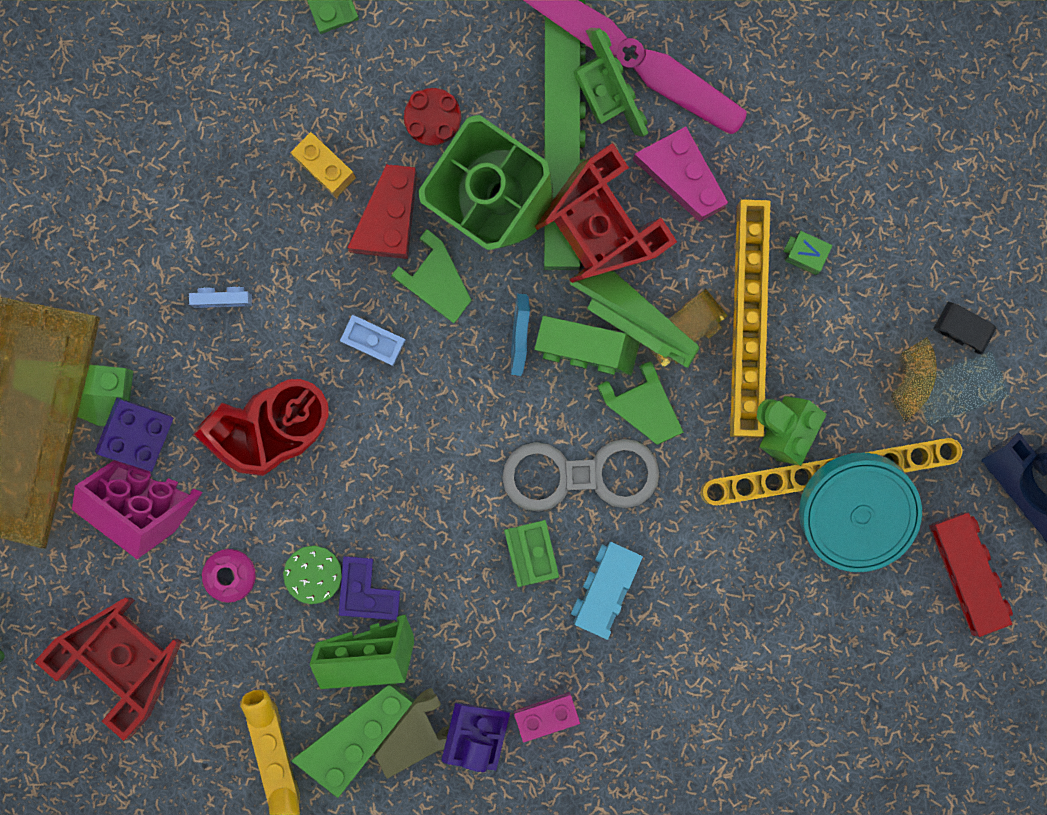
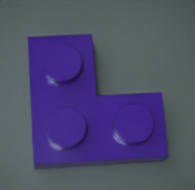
[338,556,401,620]

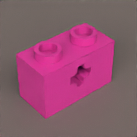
[514,692,580,743]

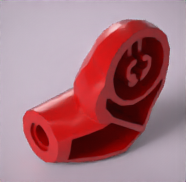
[192,379,329,476]

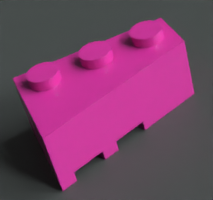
[633,127,728,222]

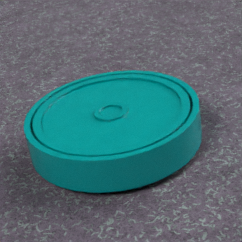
[799,453,922,572]

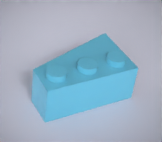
[571,541,643,640]

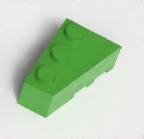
[534,316,640,376]
[310,614,414,689]

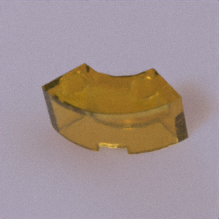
[648,289,728,367]
[890,337,937,422]

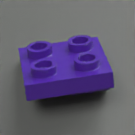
[95,397,174,472]
[441,703,510,772]

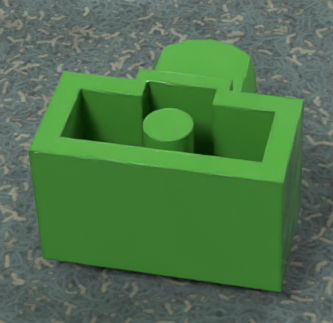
[757,396,827,466]

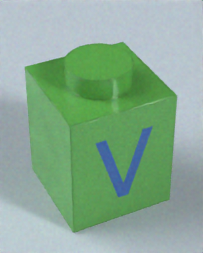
[783,231,833,275]

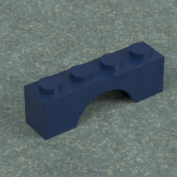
[981,432,1047,542]

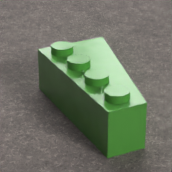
[291,684,415,798]

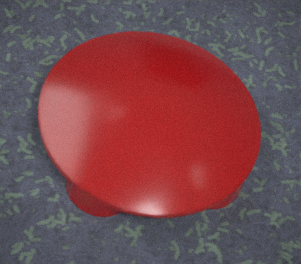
[404,88,461,146]

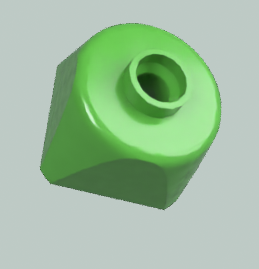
[419,115,553,250]

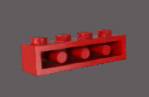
[929,512,1013,637]

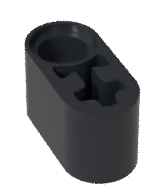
[933,302,997,355]

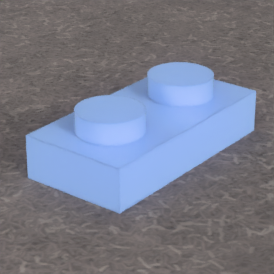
[189,287,252,308]
[340,315,406,367]

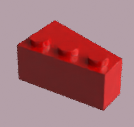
[347,164,417,259]

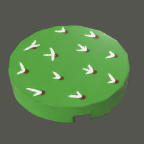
[283,545,342,604]

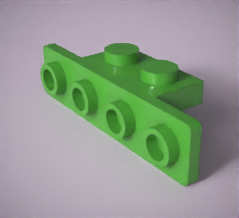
[573,28,648,137]

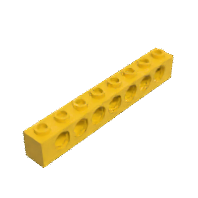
[730,199,771,438]

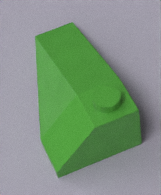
[14,360,133,426]

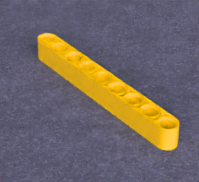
[700,438,962,506]

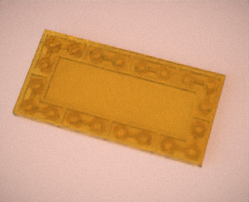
[0,297,101,549]

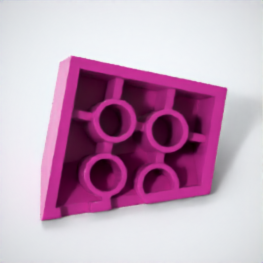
[72,460,203,559]

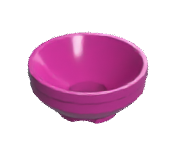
[202,549,256,603]

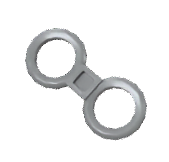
[502,439,660,512]

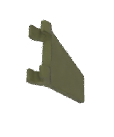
[374,688,450,779]

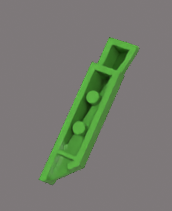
[570,271,699,368]

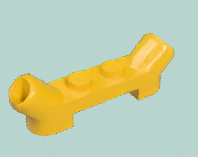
[240,689,300,815]

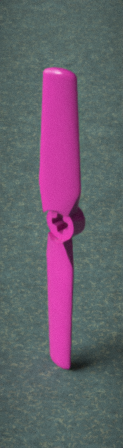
[523,0,747,134]

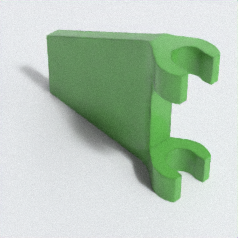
[391,229,472,323]
[597,361,684,445]

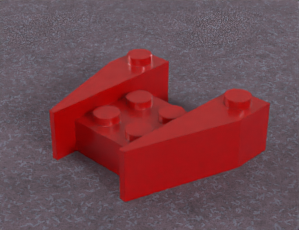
[535,143,677,283]
[34,597,182,741]

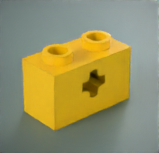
[290,132,356,198]

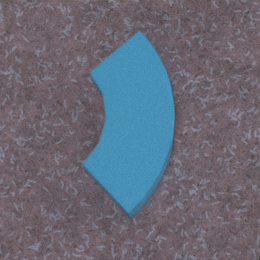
[511,293,530,376]

